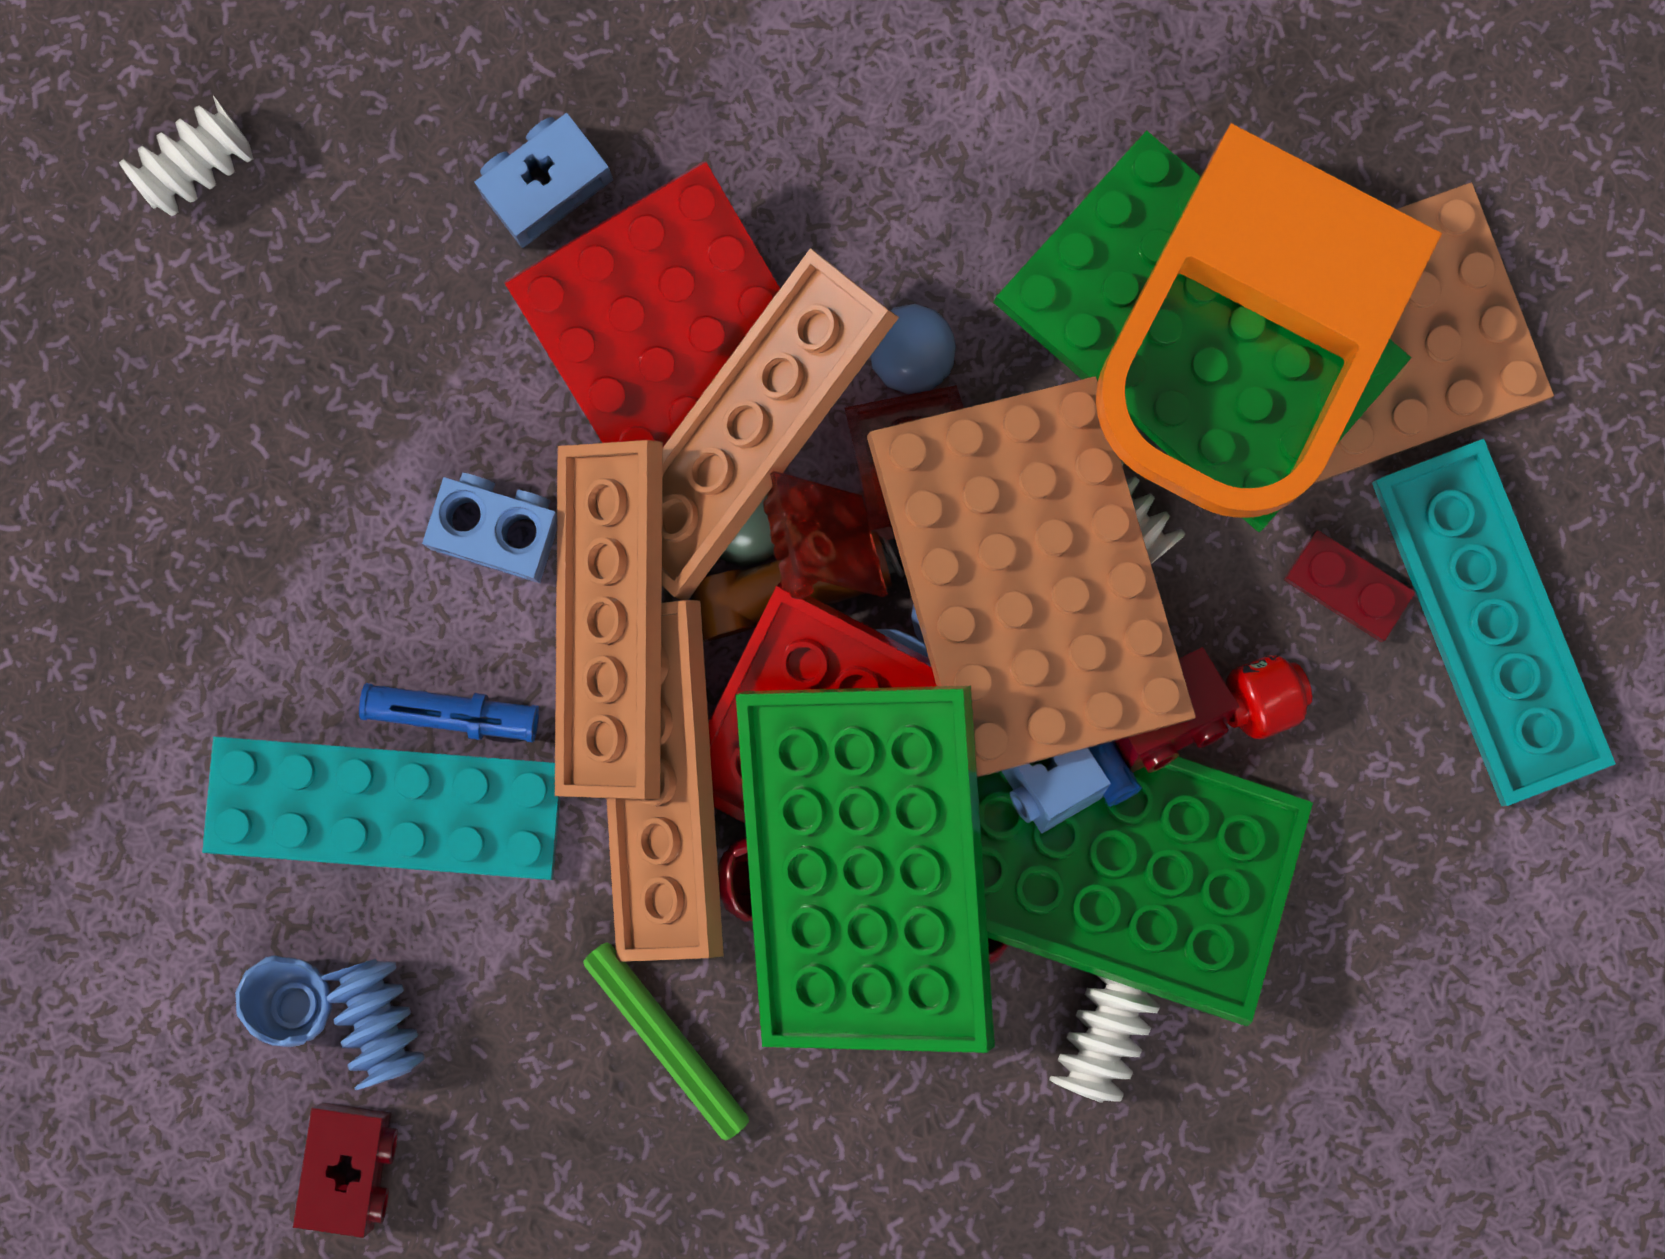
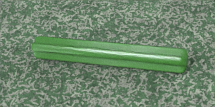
[583,942,749,1141]

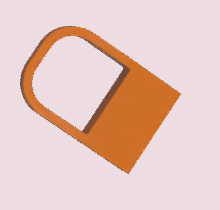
[1096,123,1442,518]

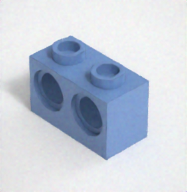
[422,473,557,583]

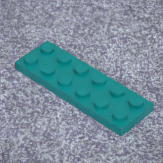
[1372,439,1616,807]
[202,736,560,880]

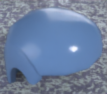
[870,304,956,394]
[235,955,333,1047]

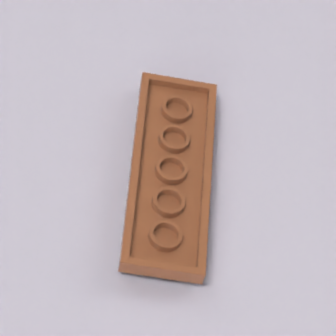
[662,248,899,600]
[555,440,663,799]
[606,600,724,962]

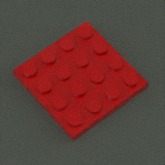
[504,161,780,447]
[708,581,937,823]

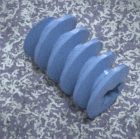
[320,959,425,1090]

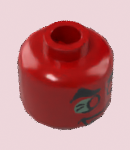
[1226,655,1313,739]

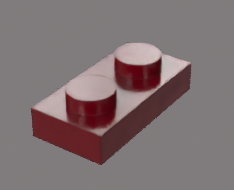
[1283,530,1416,642]

